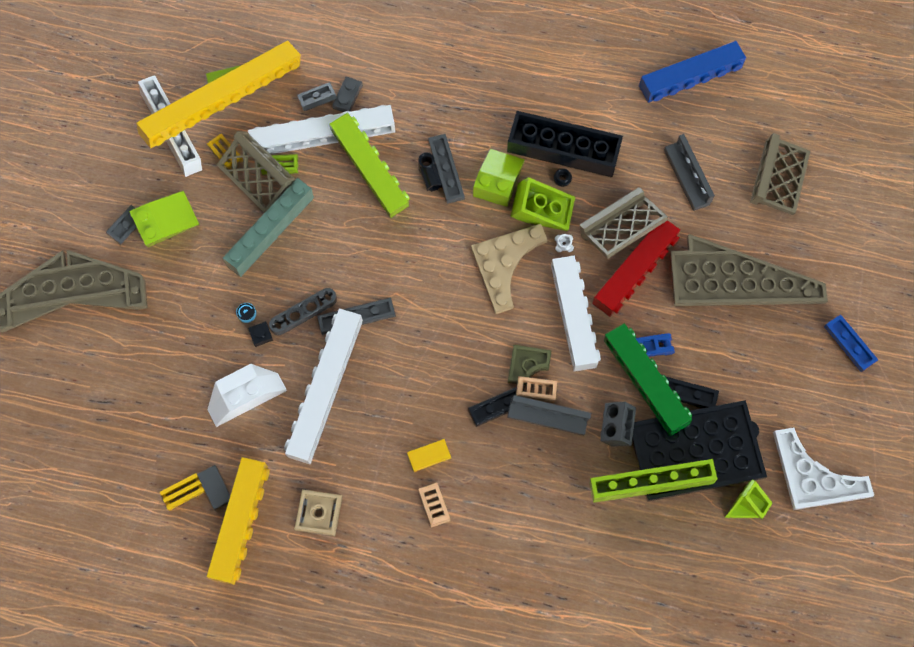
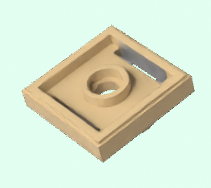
[294,489,342,536]

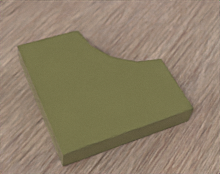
[508,345,552,386]

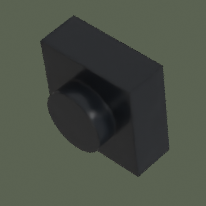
[248,321,273,347]

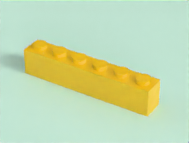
[207,457,270,585]

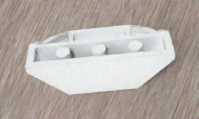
[207,364,287,427]

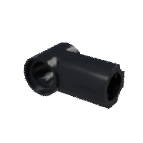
[418,152,442,192]

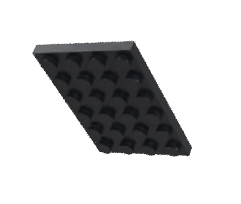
[632,400,767,502]

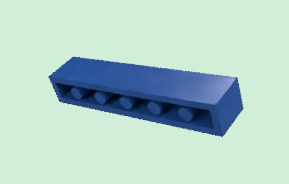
[639,41,746,103]

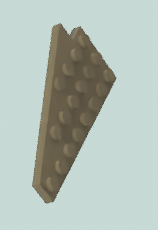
[670,234,828,306]

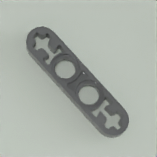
[269,288,337,335]

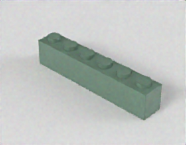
[223,178,314,277]

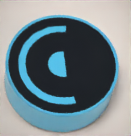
[236,303,256,323]

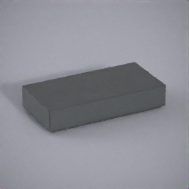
[197,465,230,510]

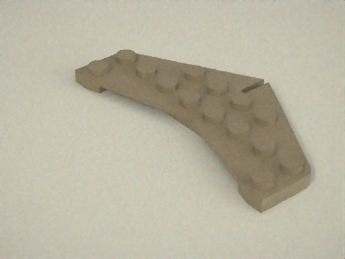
[0,250,148,333]

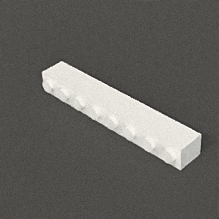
[248,105,395,155]
[284,308,363,464]

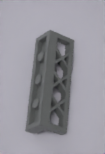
[664,134,715,211]
[507,395,592,436]

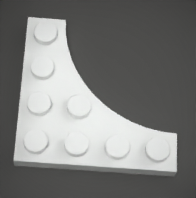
[773,428,874,510]

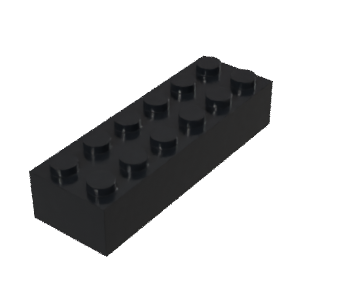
[507,111,623,177]

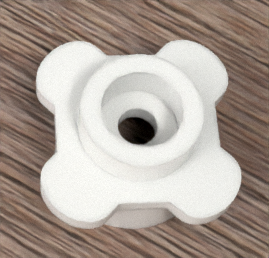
[555,234,574,252]

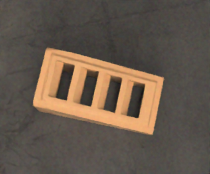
[516,376,557,403]
[418,483,450,528]

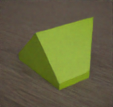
[725,480,772,519]

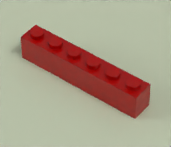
[592,220,681,317]

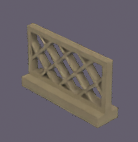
[217,131,296,213]
[750,133,810,215]
[580,187,668,259]

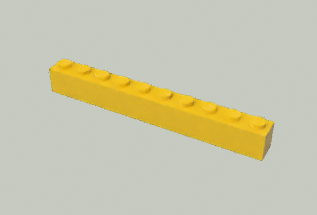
[136,40,301,149]

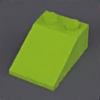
[473,149,525,207]
[510,177,575,231]
[129,191,200,247]

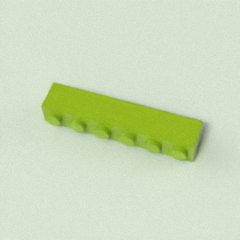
[329,112,410,218]
[589,459,717,503]

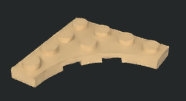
[471,224,547,314]

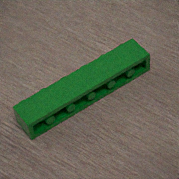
[604,323,692,436]

